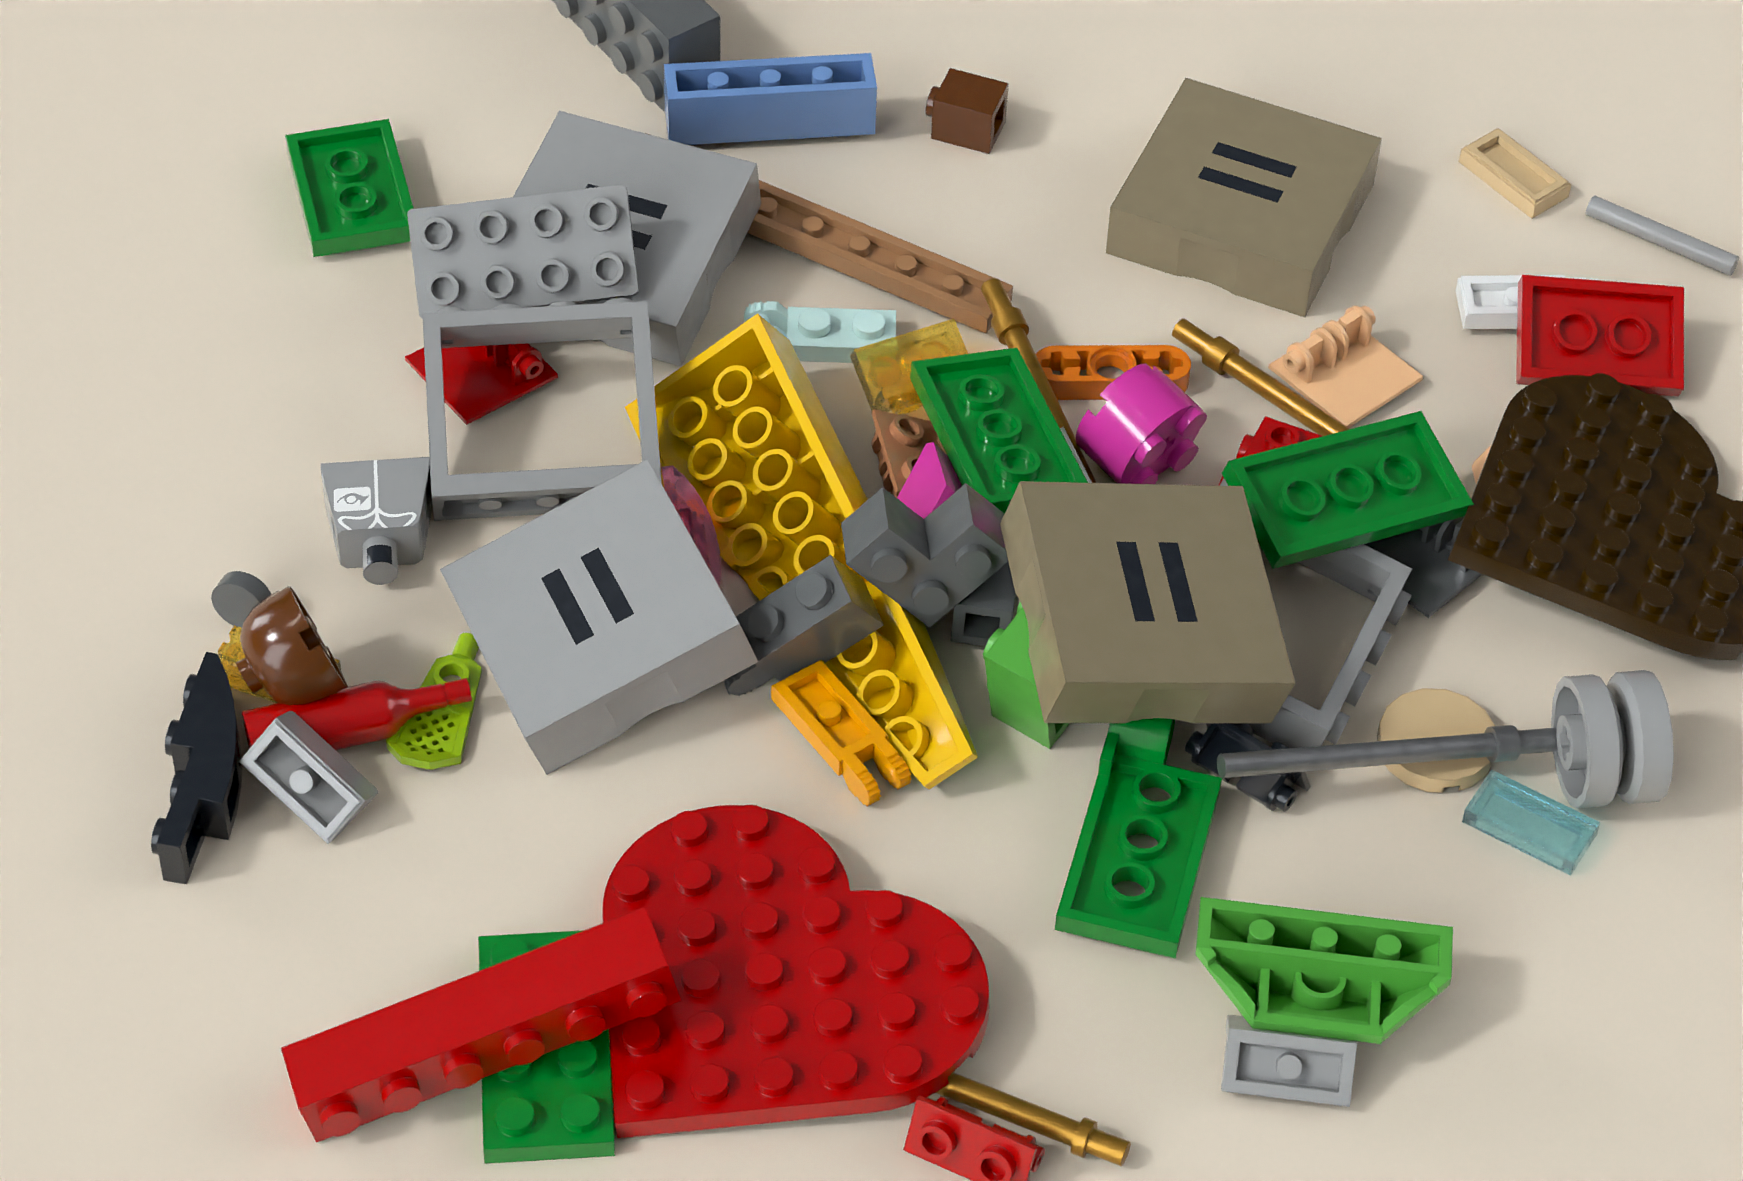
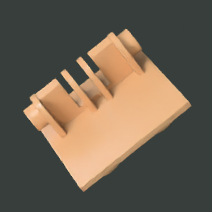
[1268,306,1423,428]

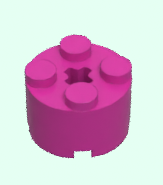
[1075,364,1207,484]

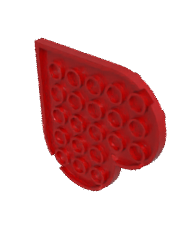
[602,805,990,1138]

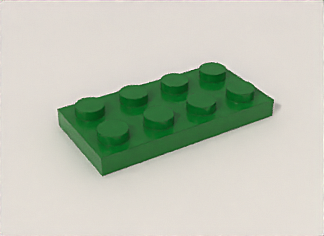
[910,348,1088,514]
[1222,411,1474,569]
[478,930,615,1164]

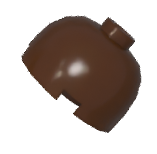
[236,586,348,705]

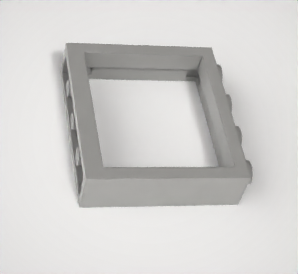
[422,298,662,521]
[1220,479,1412,748]

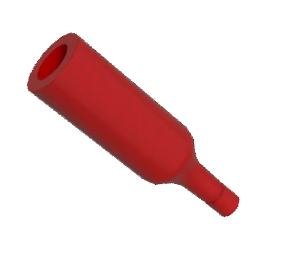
[241,678,472,750]

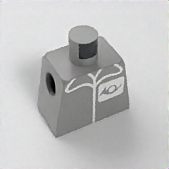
[321,457,433,585]

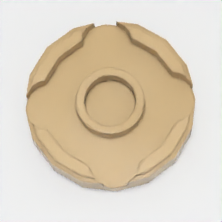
[1377,688,1495,793]

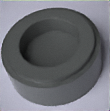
[211,571,271,628]

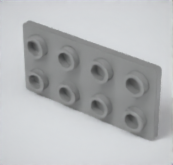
[407,185,639,319]

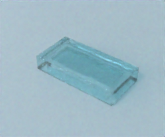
[1462,770,1600,876]

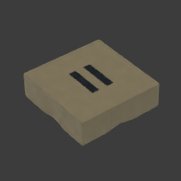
[1106,78,1382,317]
[1000,481,1296,723]

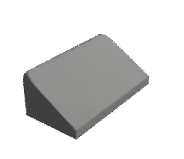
[239,711,378,844]

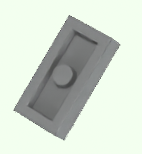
[1221,1015,1357,1107]

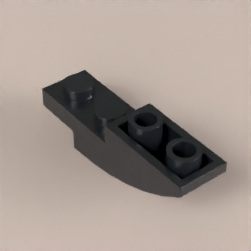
[151,652,242,884]

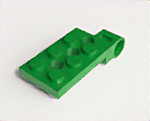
[1055,718,1222,958]

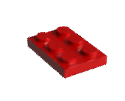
[1516,275,1684,397]

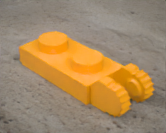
[771,660,912,806]

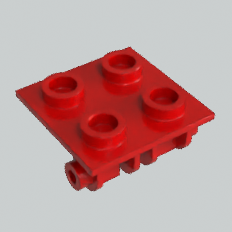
[405,343,558,425]

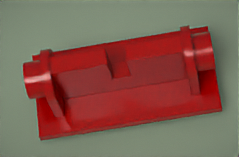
[903,1096,1045,1181]

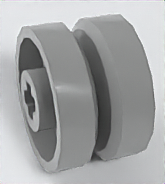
[1551,670,1674,808]

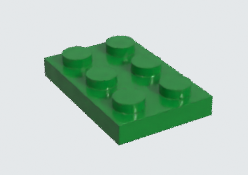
[285,119,414,257]

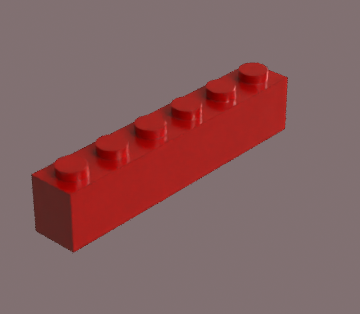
[281,907,681,1142]

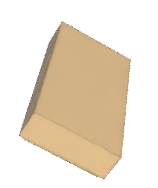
[1459,128,1571,219]

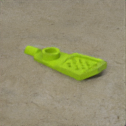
[386,633,482,770]

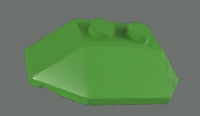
[1195,897,1453,1044]

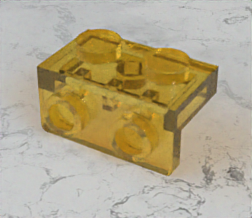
[850,319,968,415]

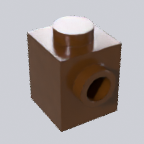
[926,68,1009,154]

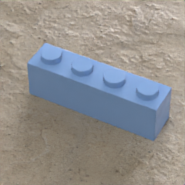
[664,53,877,145]

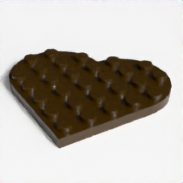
[1448,373,1743,660]

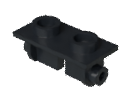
[1185,723,1311,812]

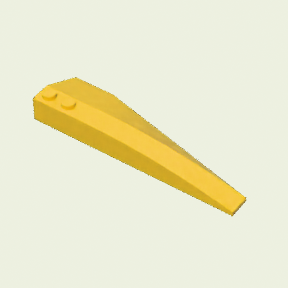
[625,313,978,790]

